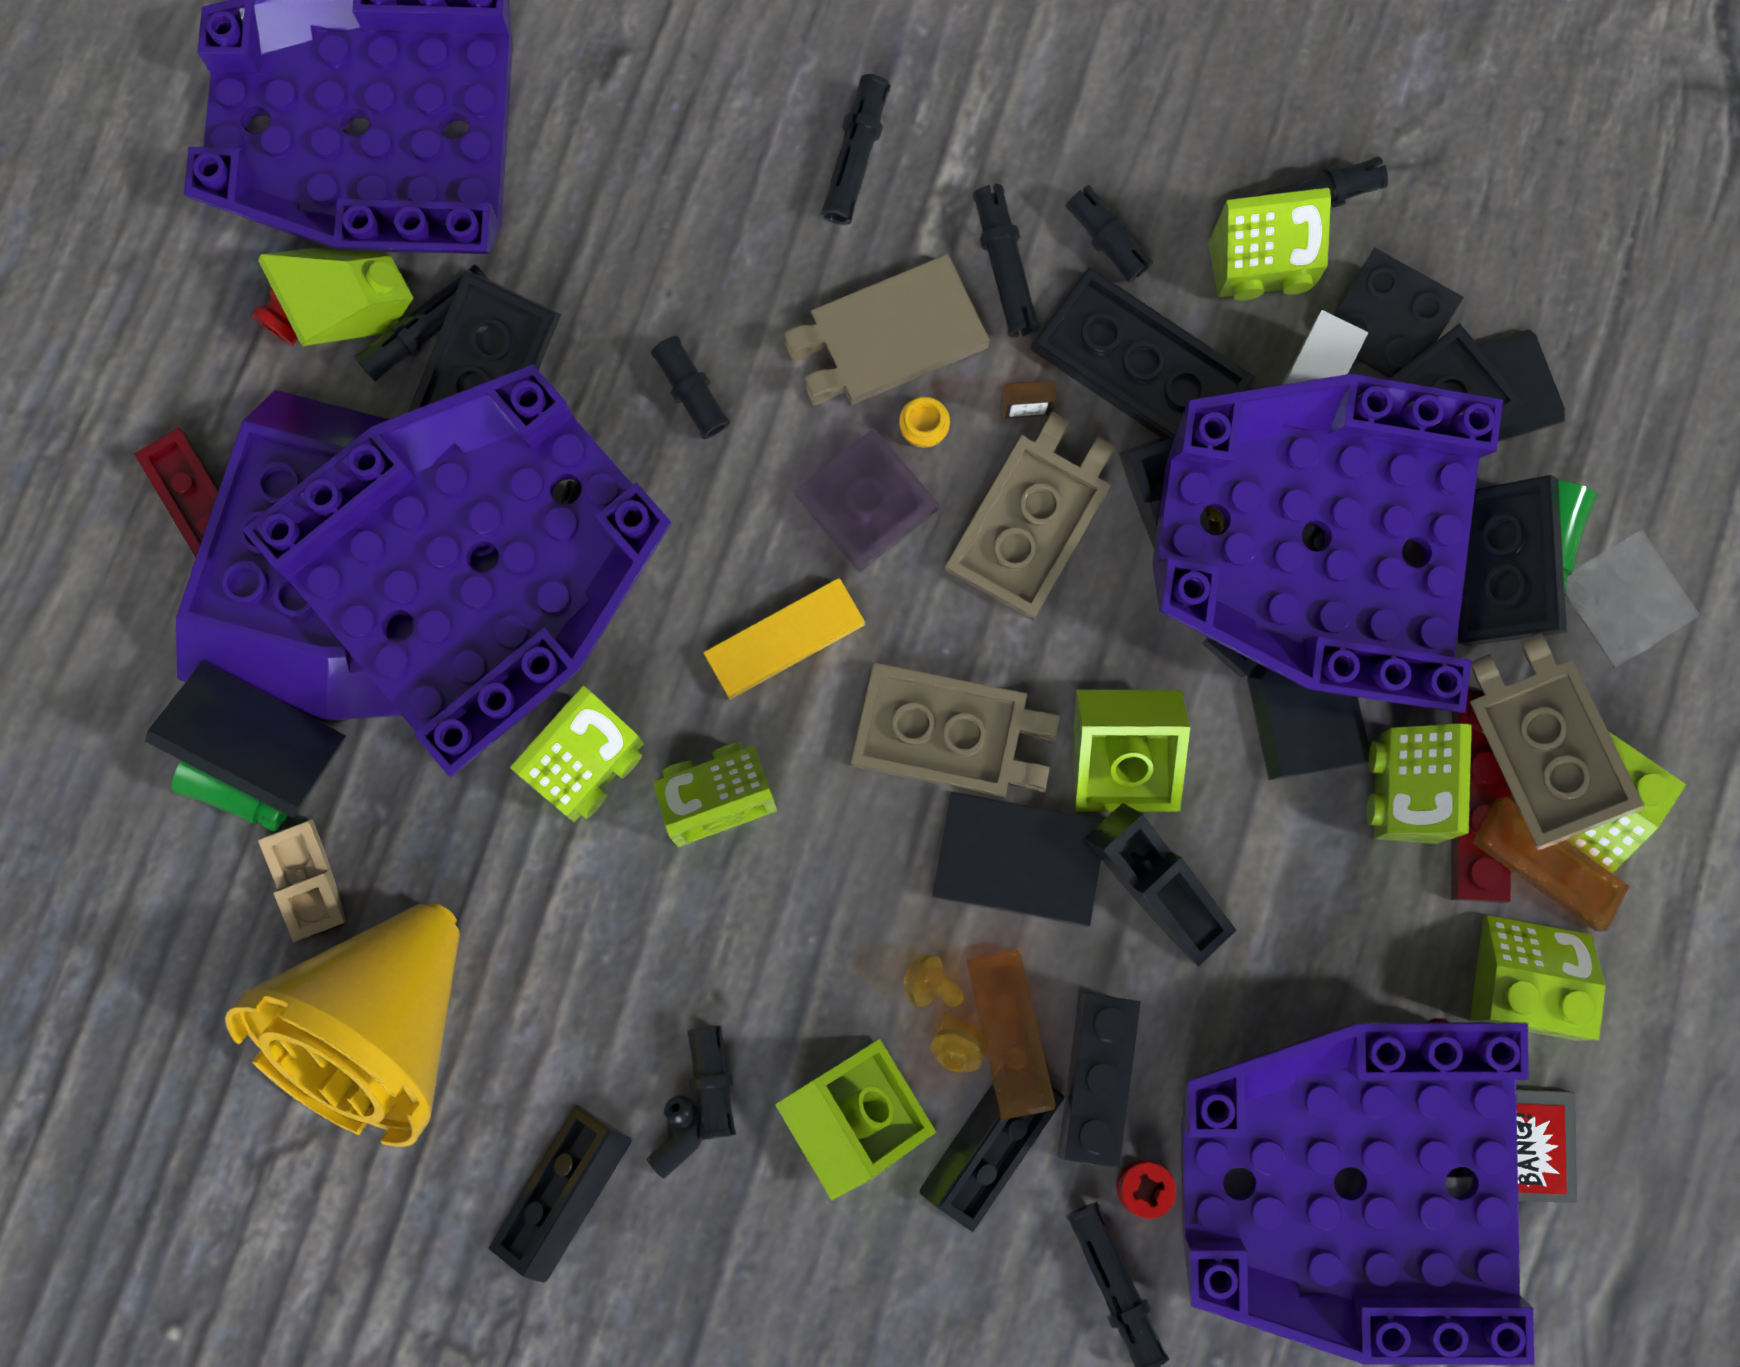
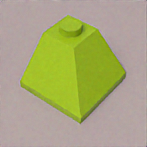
[258,247,413,346]

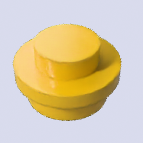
[899,397,950,448]

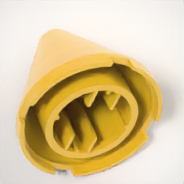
[225,903,460,1147]

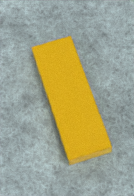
[703,578,865,700]

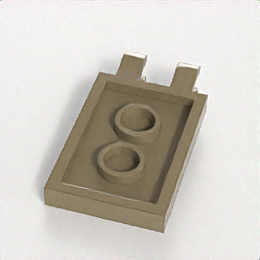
[784,254,990,406]
[945,412,1116,620]
[1470,632,1644,850]
[851,662,1060,799]

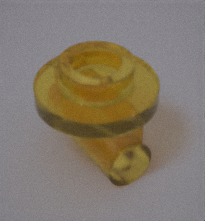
[904,954,964,1008]
[931,1012,994,1073]

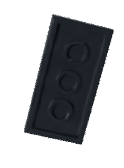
[1031,267,1256,438]

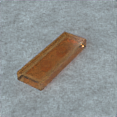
[1473,797,1630,931]
[967,949,1055,1120]

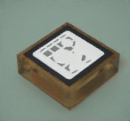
[1000,380,1057,419]

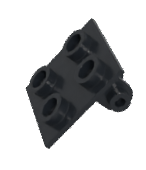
[1334,247,1464,377]

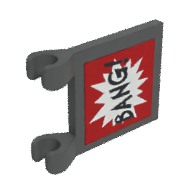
[1445,1090,1577,1203]

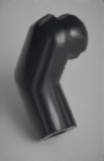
[647,1095,702,1179]

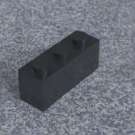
[1058,993,1141,1169]

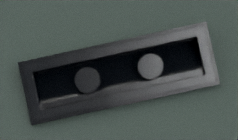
[920,1059,1066,1232]
[488,1104,632,1283]

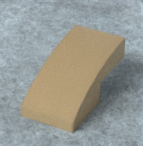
[258,819,346,942]

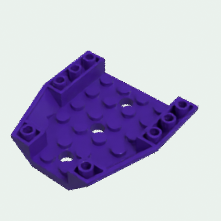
[184,0,513,254]
[242,365,672,778]
[1152,374,1503,713]
[176,390,499,721]
[1181,1022,1534,1365]

